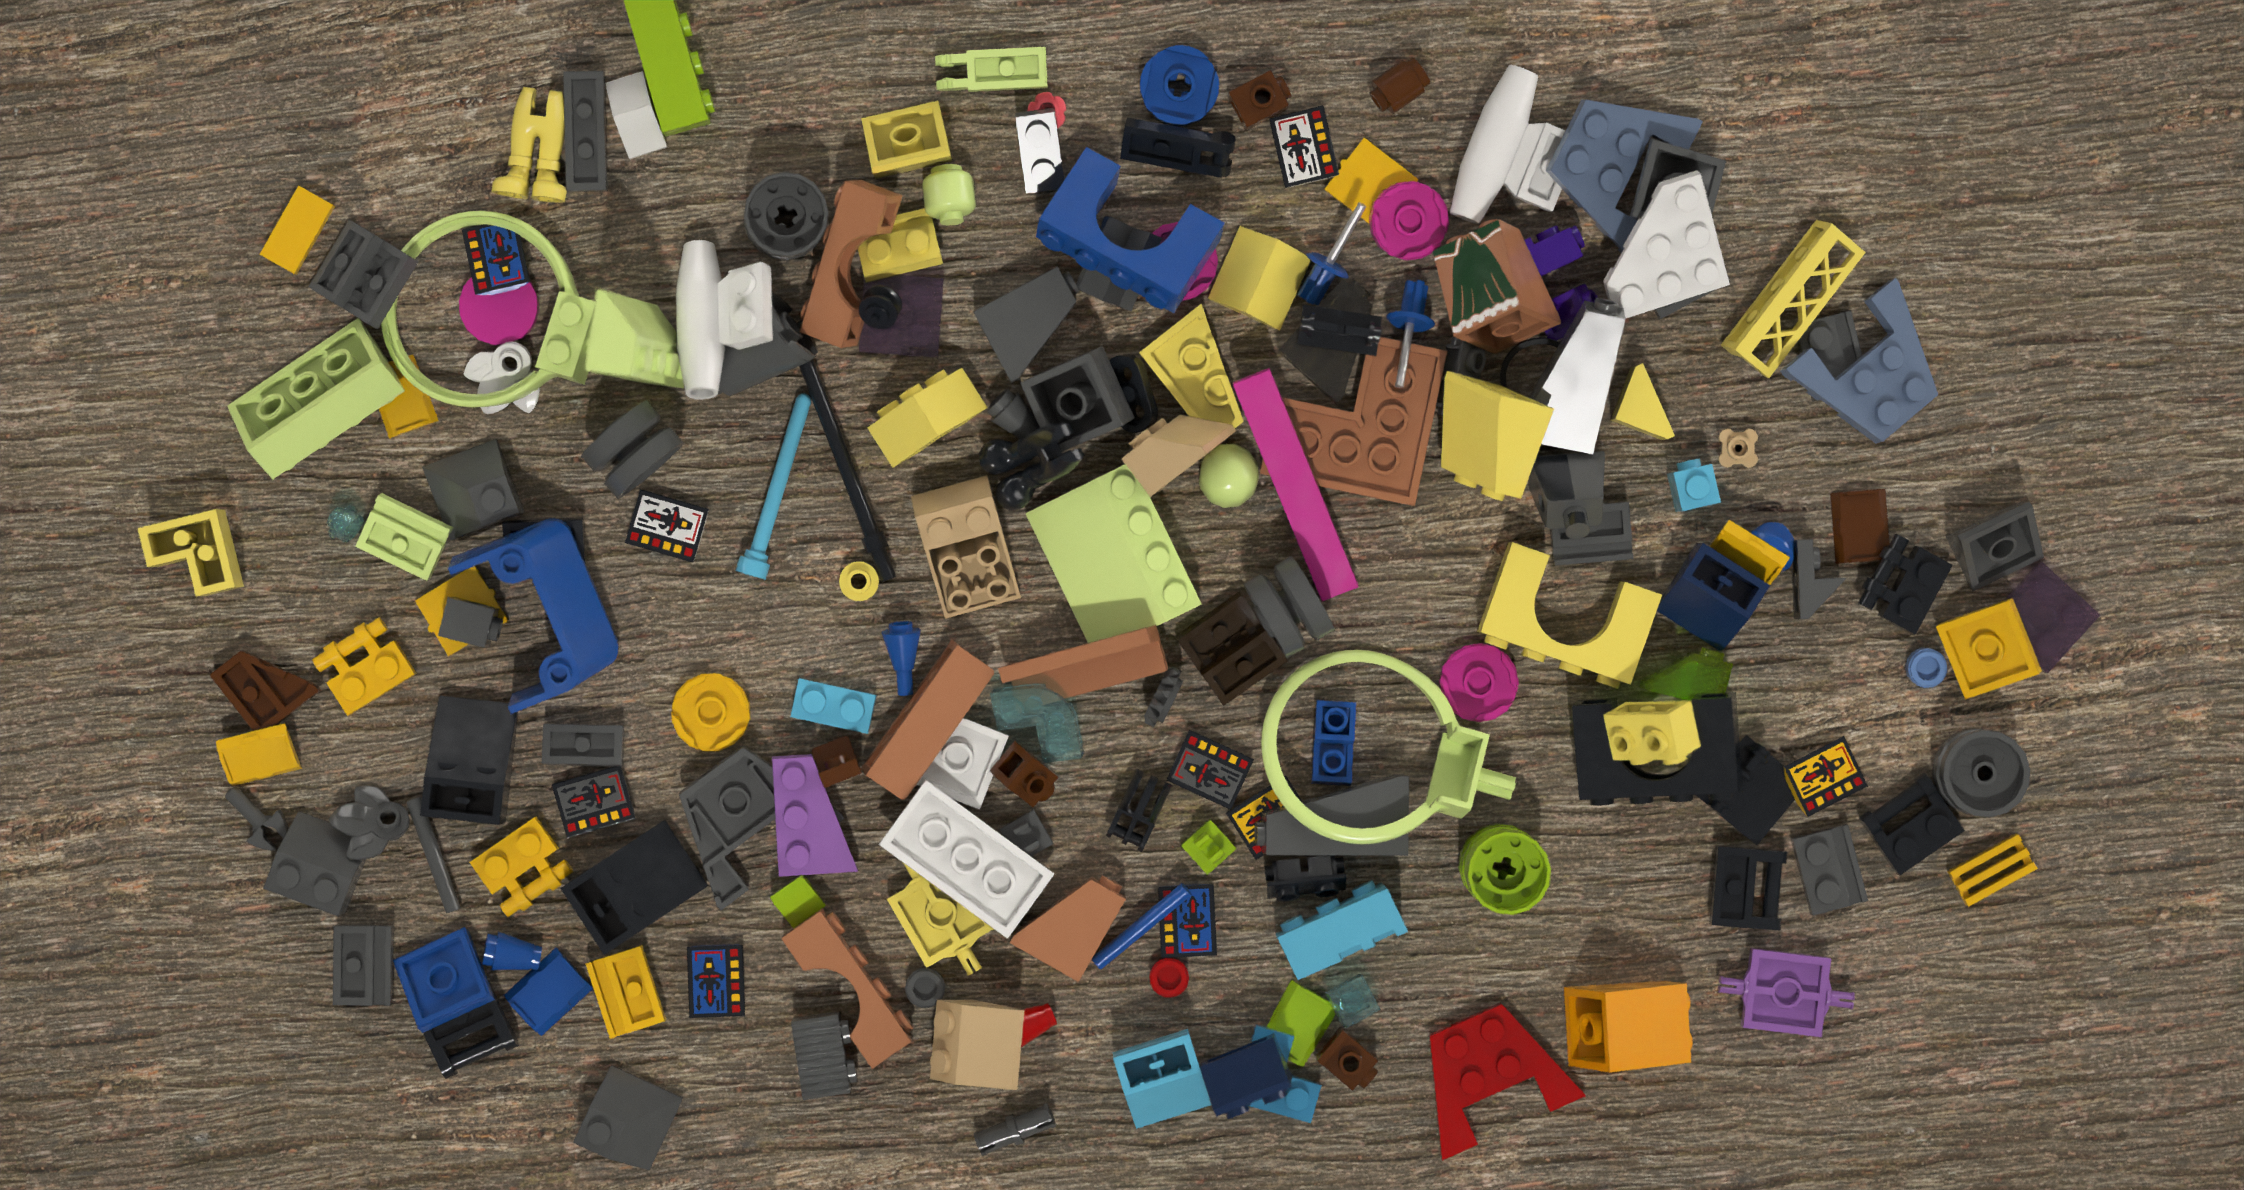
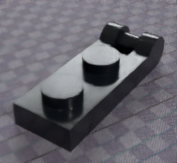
[1120,117,1236,178]

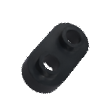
[1109,354,1158,433]

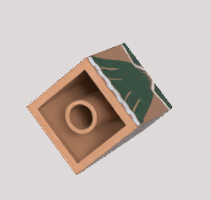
[1433,219,1561,354]

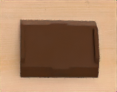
[1830,489,1890,564]

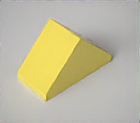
[1611,363,1675,440]

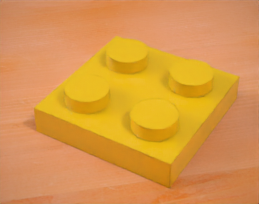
[1936,598,2042,700]

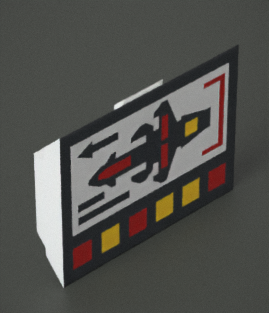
[1269,105,1339,188]
[625,489,709,563]

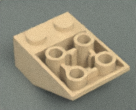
[911,475,1021,619]

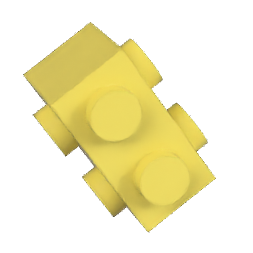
[1603,701,1701,765]

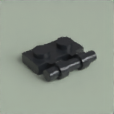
[1858,534,1953,635]

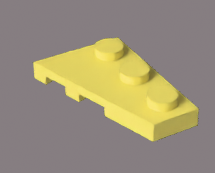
[1139,304,1244,428]

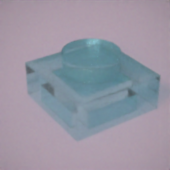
[1325,974,1380,1029]

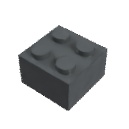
[1020,346,1135,452]

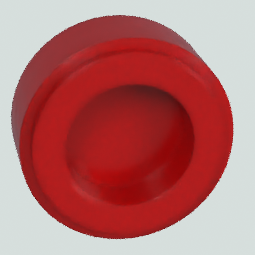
[1149,957,1189,998]

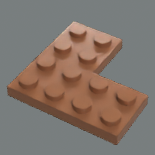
[1259,337,1447,506]

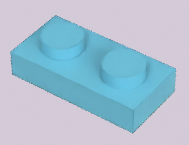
[790,678,877,734]

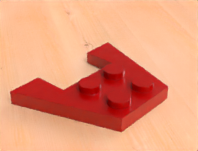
[1429,1003,1586,1161]

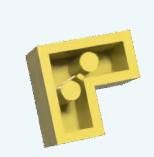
[867,368,987,468]
[137,509,244,596]

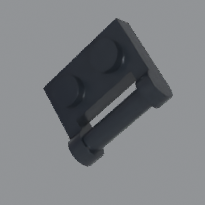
[1859,772,1965,876]
[1709,845,1787,931]
[423,981,519,1079]

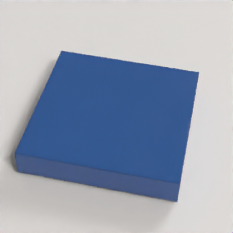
[393,927,495,1033]

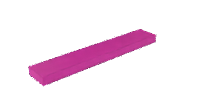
[1233,368,1359,601]

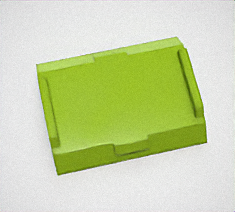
[1267,980,1340,1067]

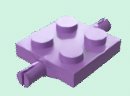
[1718,948,1855,1037]

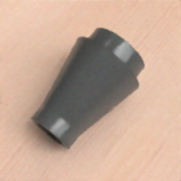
[986,388,1040,439]

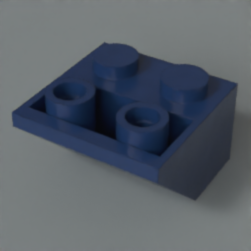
[1657,543,1770,652]
[1200,1033,1292,1119]

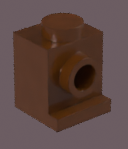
[990,741,1059,807]
[1315,1026,1378,1091]

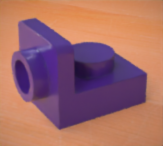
[1544,283,1598,341]

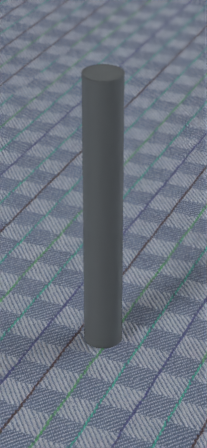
[406,797,461,914]

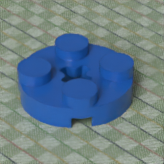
[1140,45,1219,126]

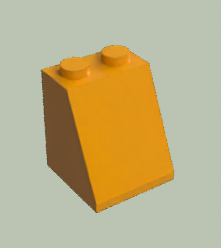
[1564,981,1693,1072]

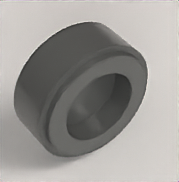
[905,967,945,1008]

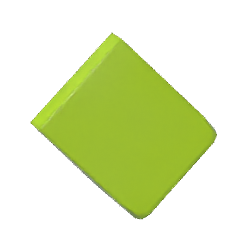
[769,875,826,928]

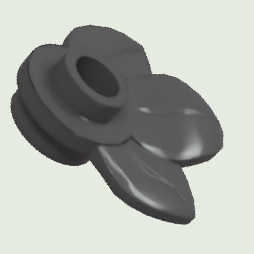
[329,785,410,860]

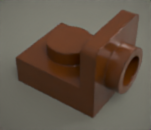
[812,736,862,788]

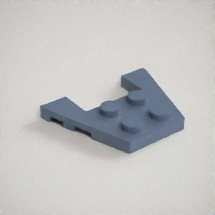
[1546,100,1703,253]
[1780,278,1938,443]

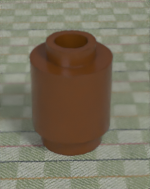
[1369,57,1430,114]

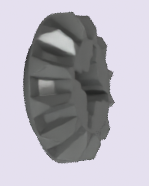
[1144,667,1184,728]

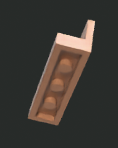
[998,625,1168,710]
[861,640,994,800]

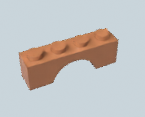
[800,180,903,348]
[781,908,914,1069]

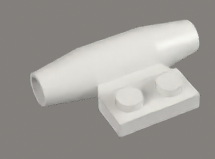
[1450,65,1565,224]
[676,240,773,400]

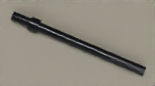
[799,359,896,582]

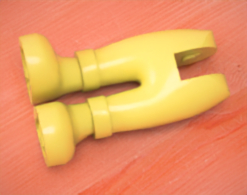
[492,87,567,203]

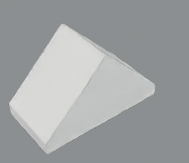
[605,71,667,159]

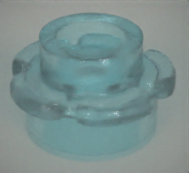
[327,505,363,543]

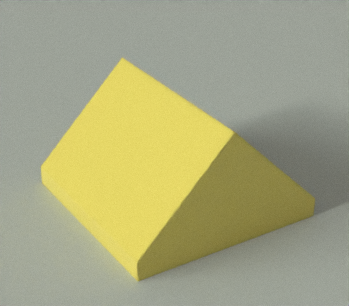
[861,101,952,179]
[1208,226,1311,331]

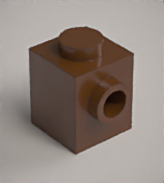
[1227,70,1292,131]

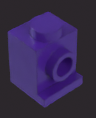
[1524,225,1585,277]

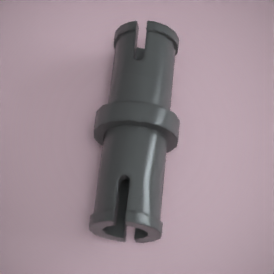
[974,1103,1056,1156]

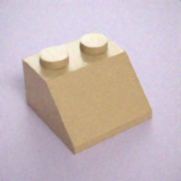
[1122,415,1236,497]
[930,999,1024,1090]

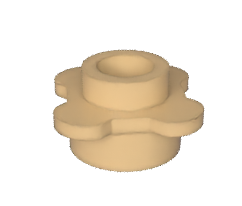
[1718,429,1758,468]

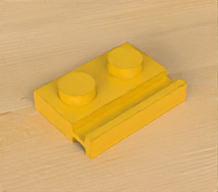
[586,945,666,1039]

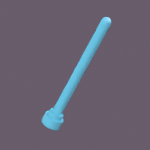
[735,393,811,580]

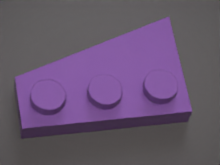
[772,754,858,877]

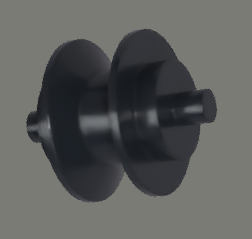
[859,285,902,329]

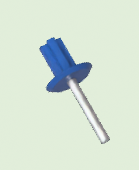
[1298,202,1366,305]
[1386,280,1435,388]

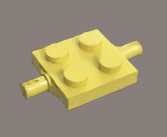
[887,863,993,976]

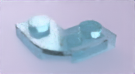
[990,683,1084,763]

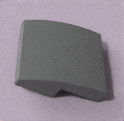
[308,219,419,329]

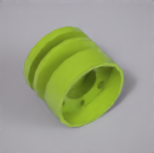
[1458,823,1551,915]

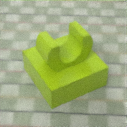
[1181,819,1237,875]

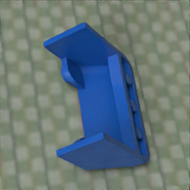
[448,518,619,714]

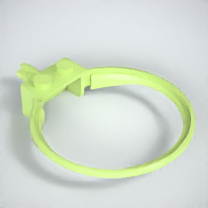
[381,211,595,407]
[1261,650,1516,844]

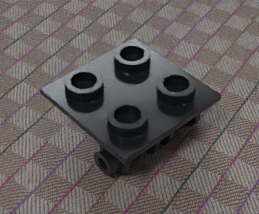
[1696,735,1795,846]

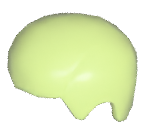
[1199,444,1259,508]

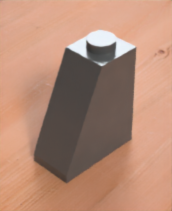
[974,266,1079,383]

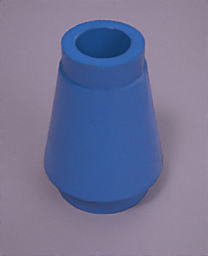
[482,931,542,970]

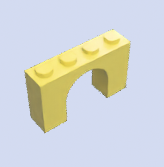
[1477,542,1662,689]

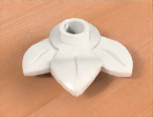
[464,342,540,414]

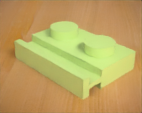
[355,493,453,581]

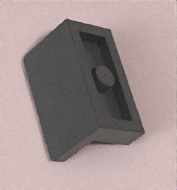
[1076,216,1162,311]

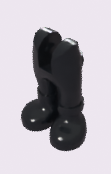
[979,423,1084,511]

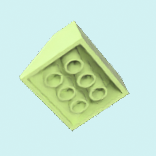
[1025,464,1202,643]

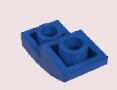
[1311,700,1356,786]

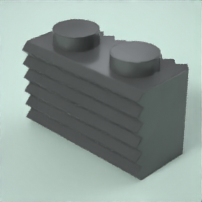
[791,1011,858,1100]

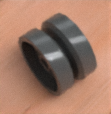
[581,400,684,499]
[1243,556,1335,658]
[1932,728,2031,817]

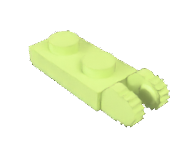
[935,47,1048,92]

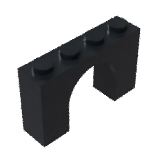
[1572,692,1743,806]

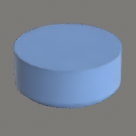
[1905,647,1947,688]

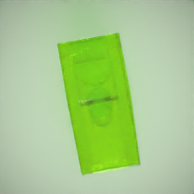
[1639,648,1733,702]

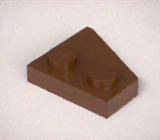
[210,650,321,731]

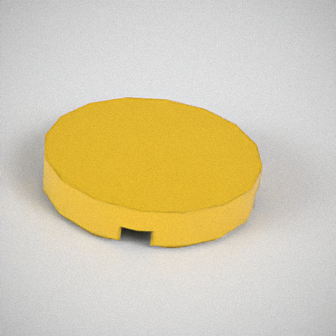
[671,673,750,751]

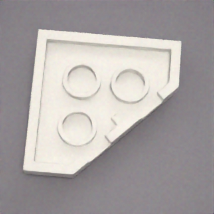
[1603,170,1730,318]

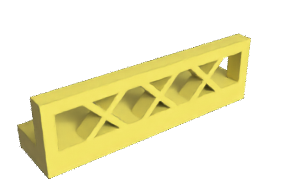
[1721,220,1866,378]

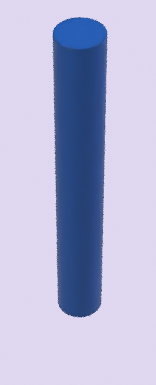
[1092,883,1192,969]

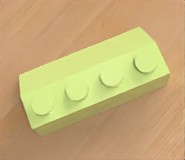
[585,289,684,389]
[227,318,405,479]

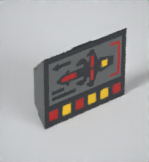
[1166,730,1254,810]
[552,767,635,838]

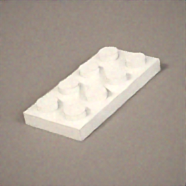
[878,780,1054,939]

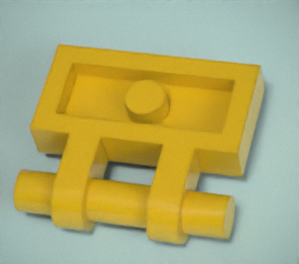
[312,617,417,716]
[469,816,574,917]

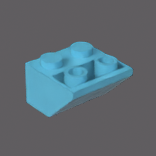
[1113,1029,1212,1129]

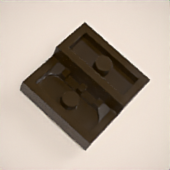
[1175,591,1288,706]

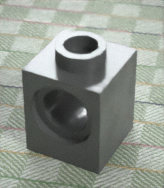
[438,597,503,648]

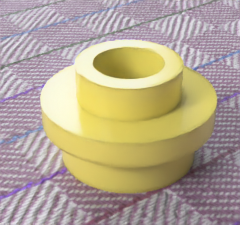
[839,562,879,601]

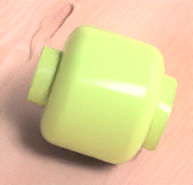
[922,164,976,226]

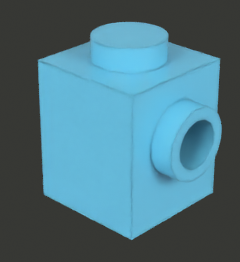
[1667,458,1721,512]

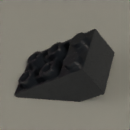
[420,695,518,825]
[560,820,709,955]

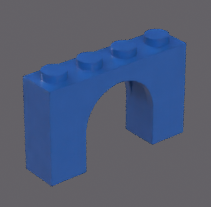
[1036,147,1225,313]

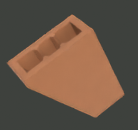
[1009,875,1126,982]

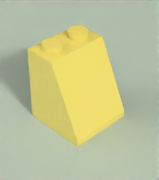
[1441,371,1554,501]

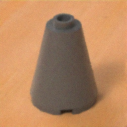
[718,293,818,396]

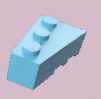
[1276,880,1408,980]

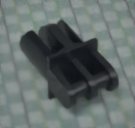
[1106,769,1173,852]

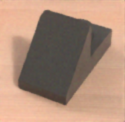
[1792,539,1846,619]

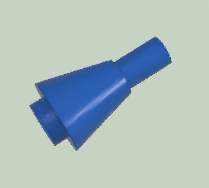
[881,621,921,696]

